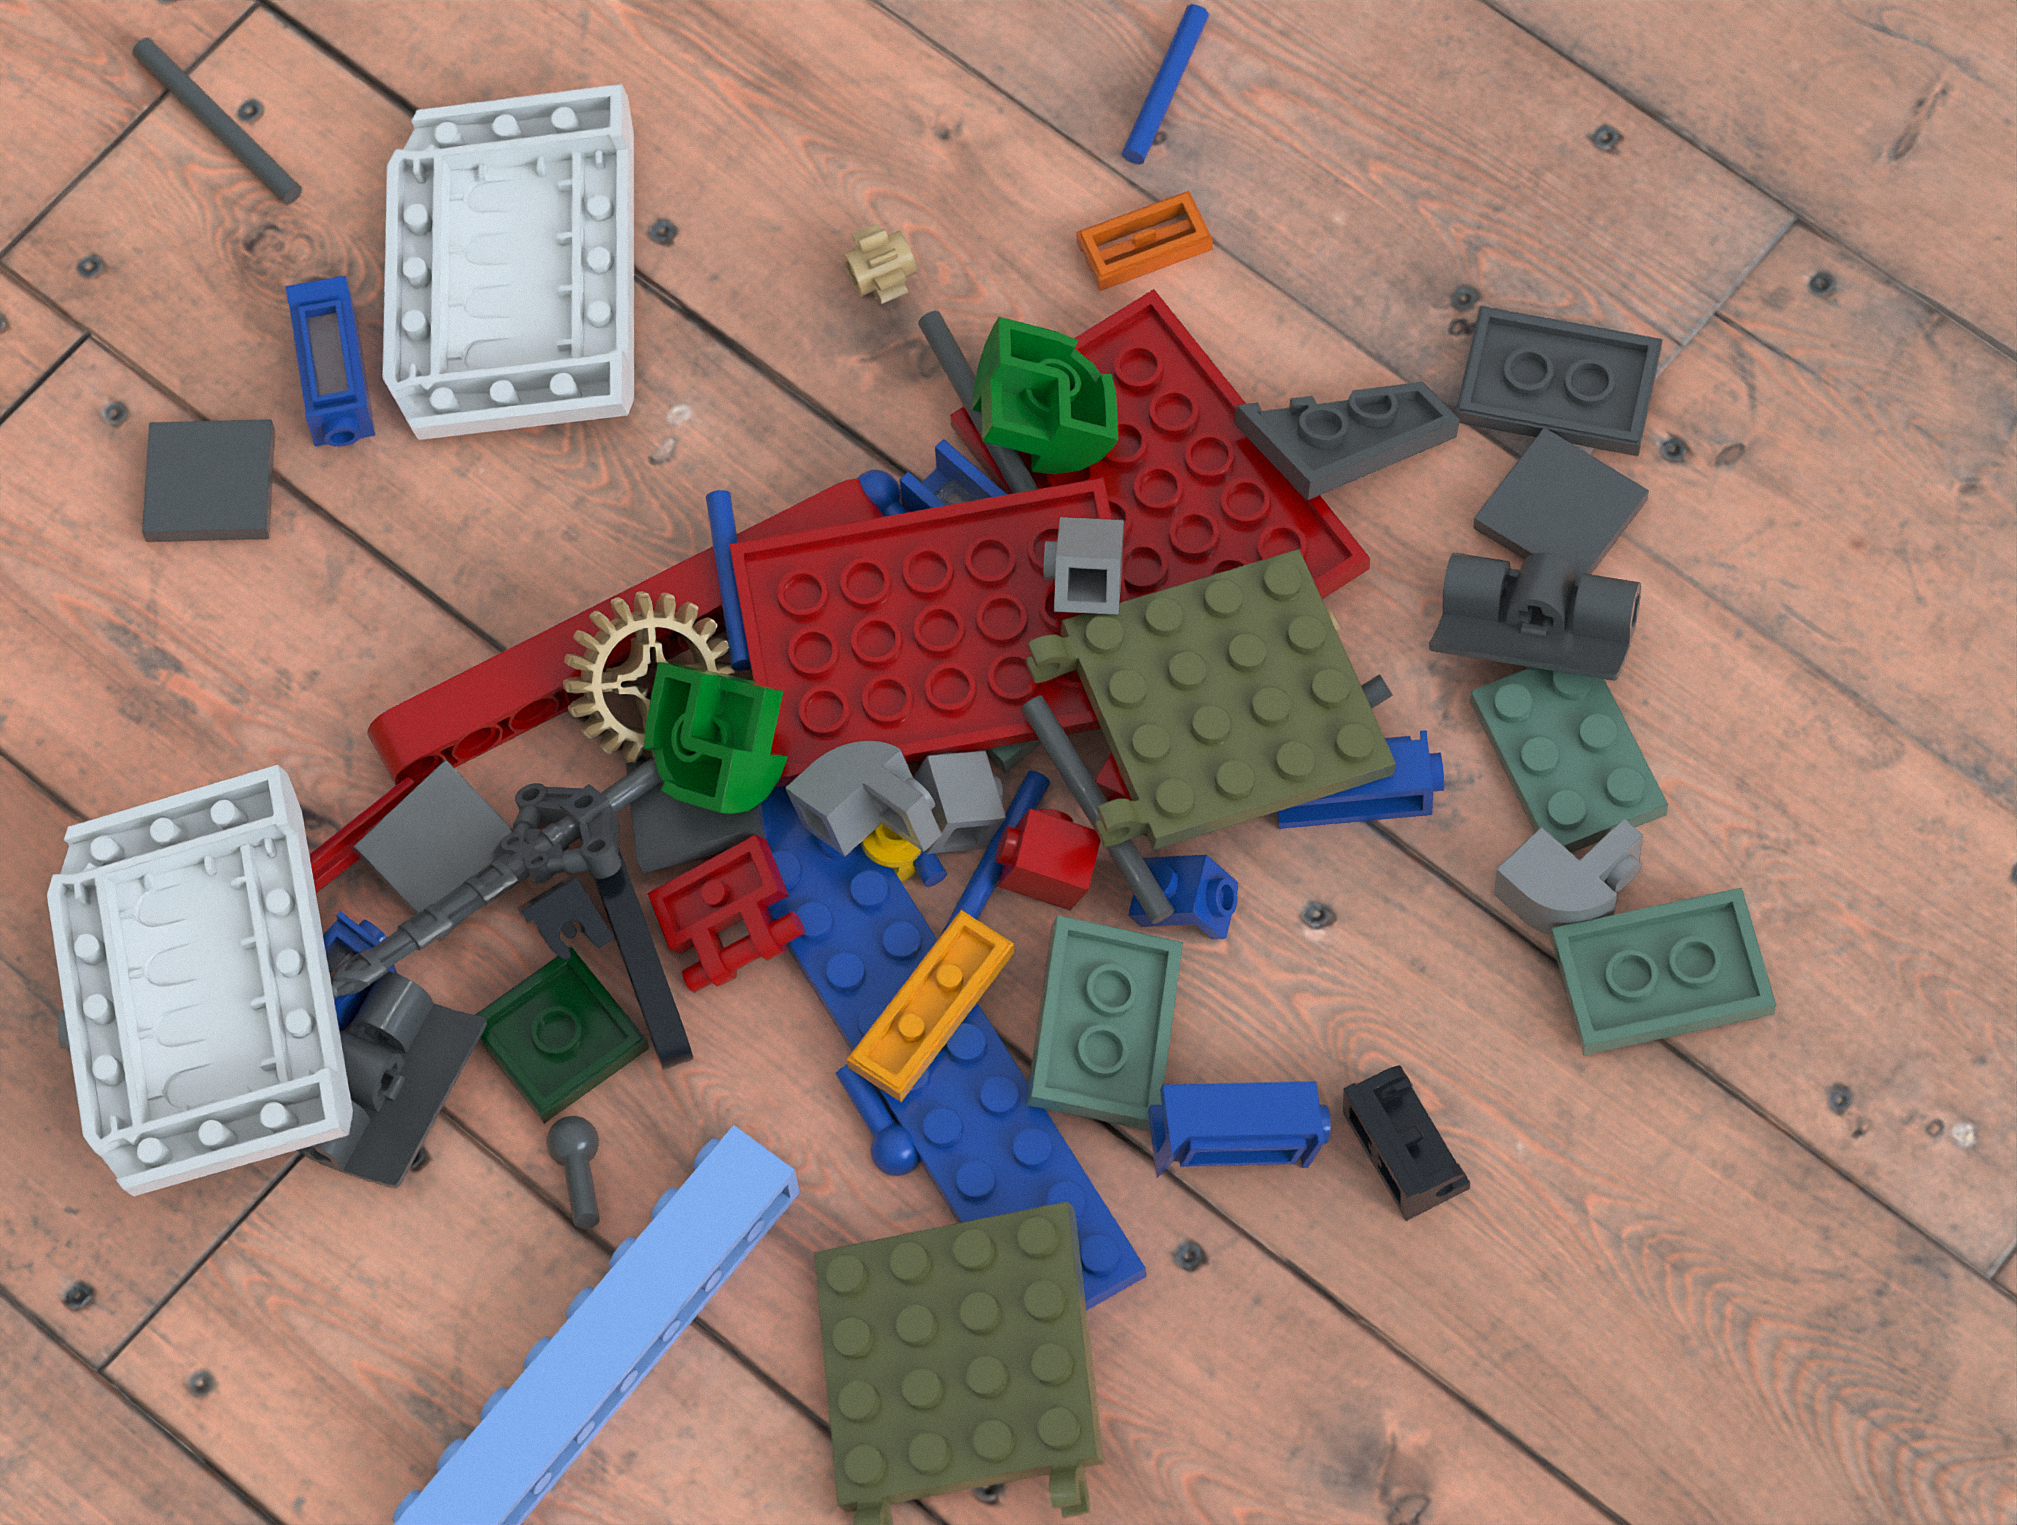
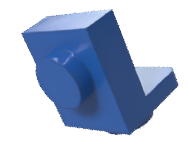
[1128,855,1238,939]

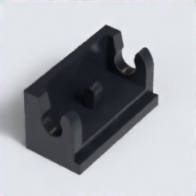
[517,875,614,959]
[1343,1065,1470,1221]

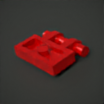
[647,834,805,993]

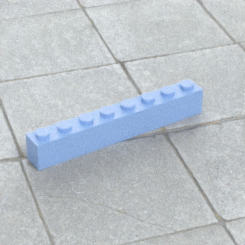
[392,1125,800,1525]

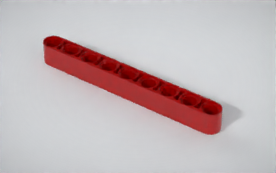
[367,479,884,786]

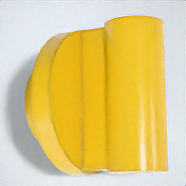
[861,823,922,883]

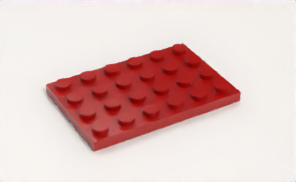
[950,289,1370,600]
[729,478,1128,788]

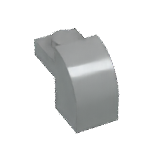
[785,741,942,856]
[1494,818,1643,935]

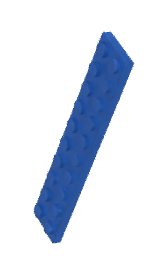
[761,785,1146,1310]

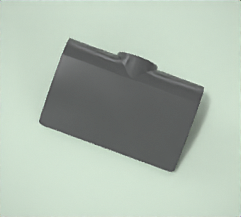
[1429,552,1641,681]
[297,971,487,1188]

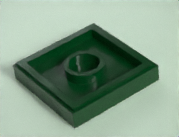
[475,946,649,1124]

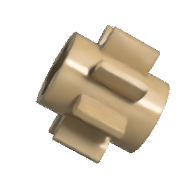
[842,223,917,304]

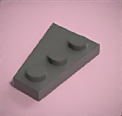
[1234,382,1460,500]

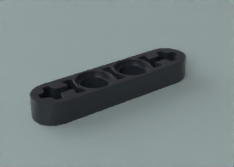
[593,846,694,1070]

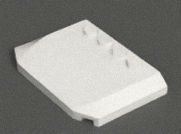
[383,84,634,440]
[47,765,353,1196]

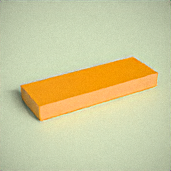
[847,910,1015,1102]

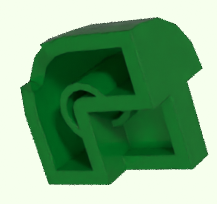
[972,317,1118,474]
[644,662,788,814]

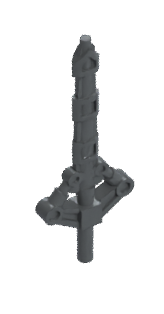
[331,757,662,999]

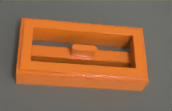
[1076,190,1213,291]

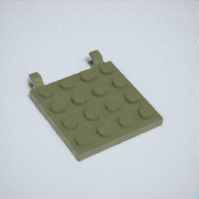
[1025,549,1396,850]
[814,1201,1104,1525]

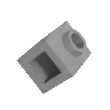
[1043,517,1124,615]
[913,751,1006,854]

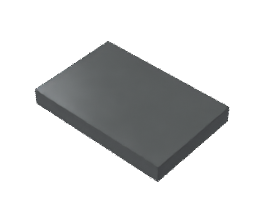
[1455,306,1663,456]

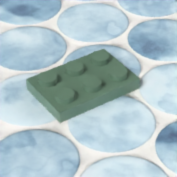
[1470,667,1668,853]
[1551,887,1776,1056]
[1026,915,1183,1131]

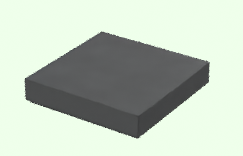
[142,419,275,542]
[1473,427,1649,580]
[626,757,766,874]
[351,760,514,942]

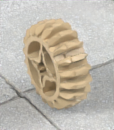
[563,591,735,763]

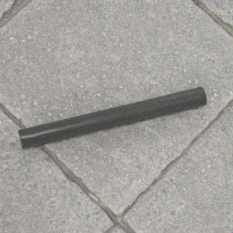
[133,37,302,205]
[918,311,1039,494]
[1021,696,1174,924]

